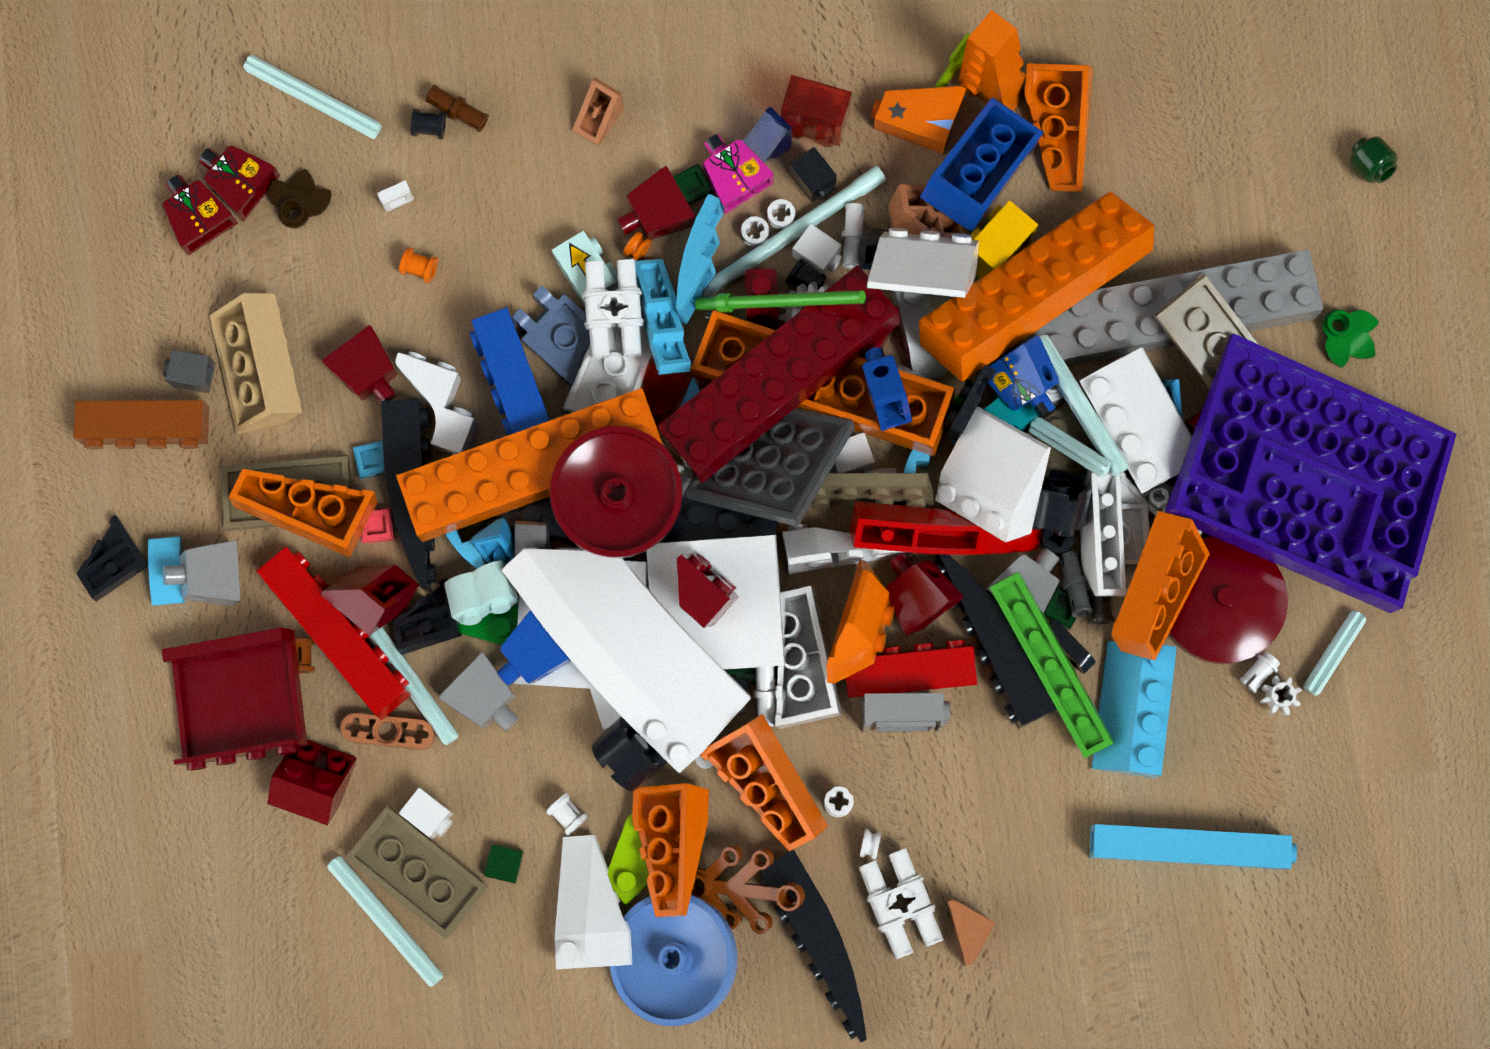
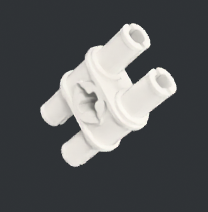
[582,259,644,359]
[858,848,944,960]

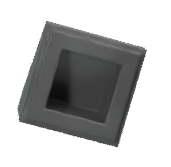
[515,521,552,556]

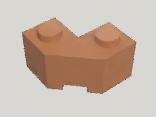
[889,184,968,238]

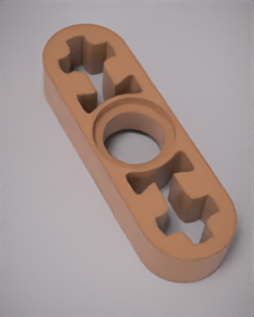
[340,713,436,750]

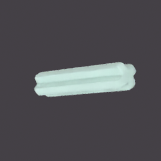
[1029,417,1111,477]
[1303,610,1366,696]

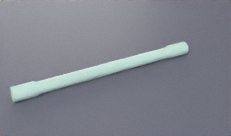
[677,166,886,313]

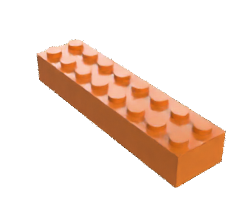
[919,191,1155,382]
[691,310,955,456]
[396,388,662,542]

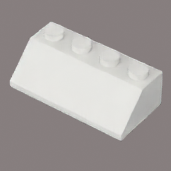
[1080,347,1192,494]

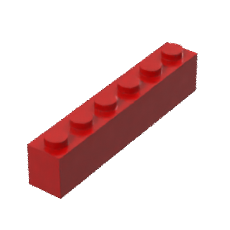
[256,547,411,720]

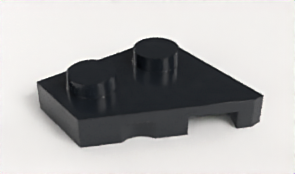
[944,364,996,442]
[76,515,148,602]
[392,577,462,655]

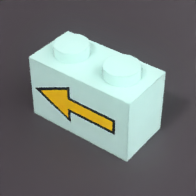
[552,230,618,306]

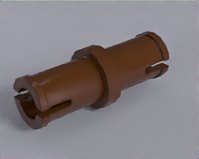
[425,85,489,133]

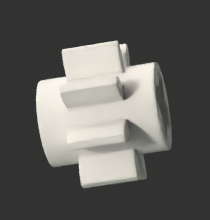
[1260,676,1302,716]

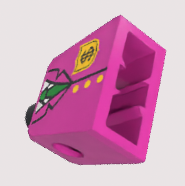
[703,134,774,215]

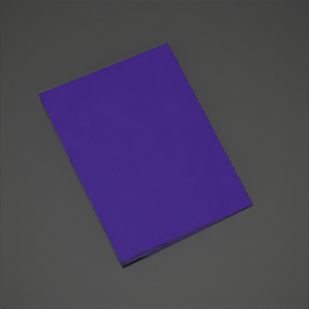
[1165,333,1457,613]

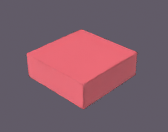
[361,508,395,544]

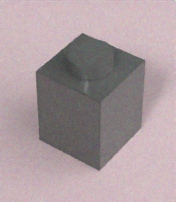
[163,350,216,394]

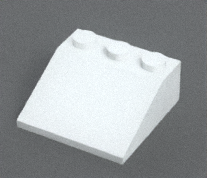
[867,228,979,298]
[935,407,1051,542]

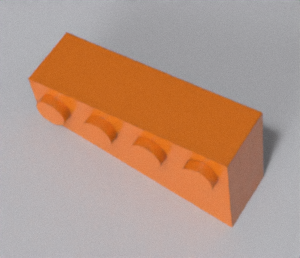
[228,469,378,558]
[1111,511,1210,661]
[700,714,828,852]

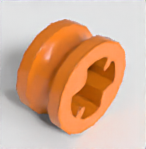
[623,231,652,261]

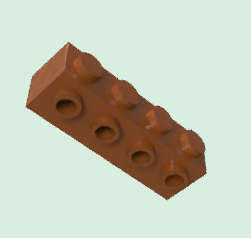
[74,400,209,450]

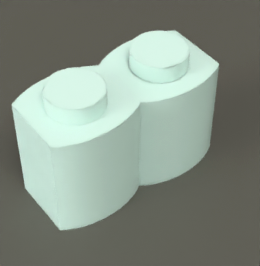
[444,560,519,625]

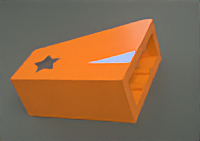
[870,86,966,154]

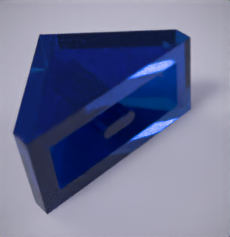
[743,106,792,163]

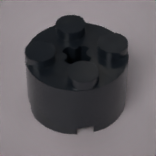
[1032,470,1092,537]
[591,716,668,792]

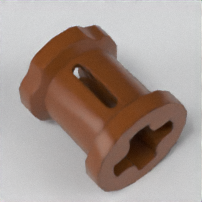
[295,638,315,674]

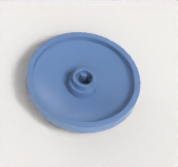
[610,894,738,1026]

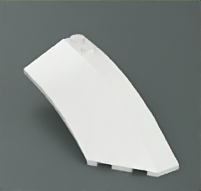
[502,547,751,773]

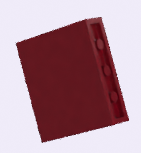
[162,627,308,771]

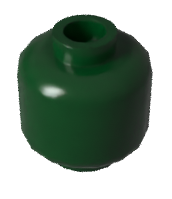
[1350,136,1398,183]

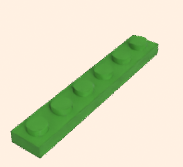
[989,571,1114,758]

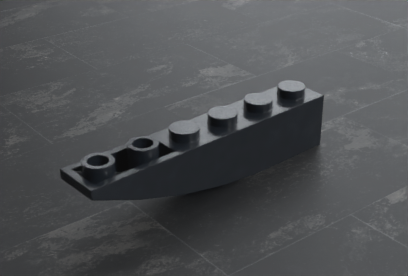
[381,399,437,592]
[933,554,1057,729]
[758,849,867,1043]

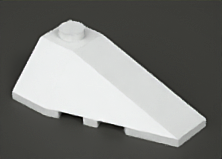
[782,524,914,575]
[555,835,632,969]

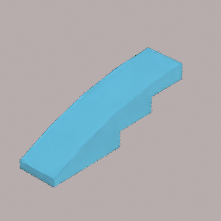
[676,194,724,325]
[635,259,691,375]

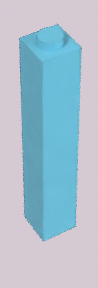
[1090,824,1297,870]

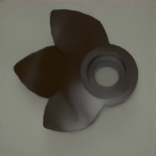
[269,169,332,229]

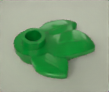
[1322,309,1379,368]

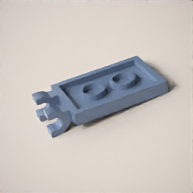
[512,285,590,387]

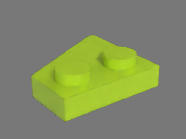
[607,814,649,905]

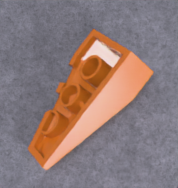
[1025,63,1093,192]
[632,783,709,918]

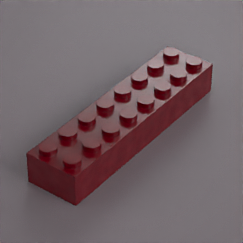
[657,265,900,484]

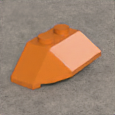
[826,559,894,684]

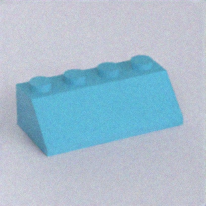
[1091,641,1177,778]

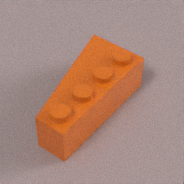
[958,10,1026,111]

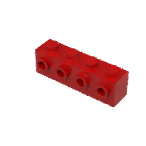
[845,639,977,698]

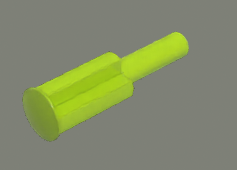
[935,33,971,88]

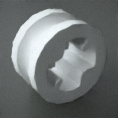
[767,199,795,230]
[741,216,769,248]
[859,828,881,860]

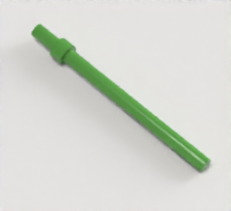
[695,290,866,313]

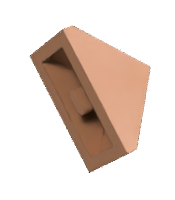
[572,78,624,146]
[946,899,995,966]

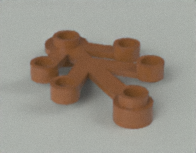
[691,844,805,934]

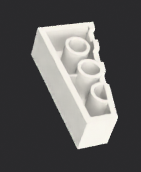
[775,586,842,729]

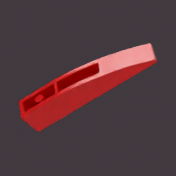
[849,501,1043,555]

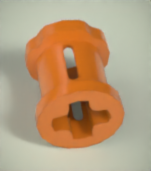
[399,247,439,284]

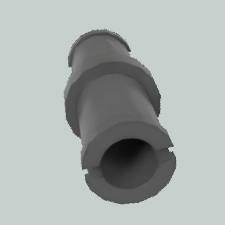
[1058,551,1092,618]

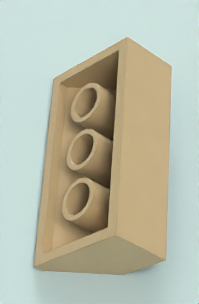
[209,293,302,434]

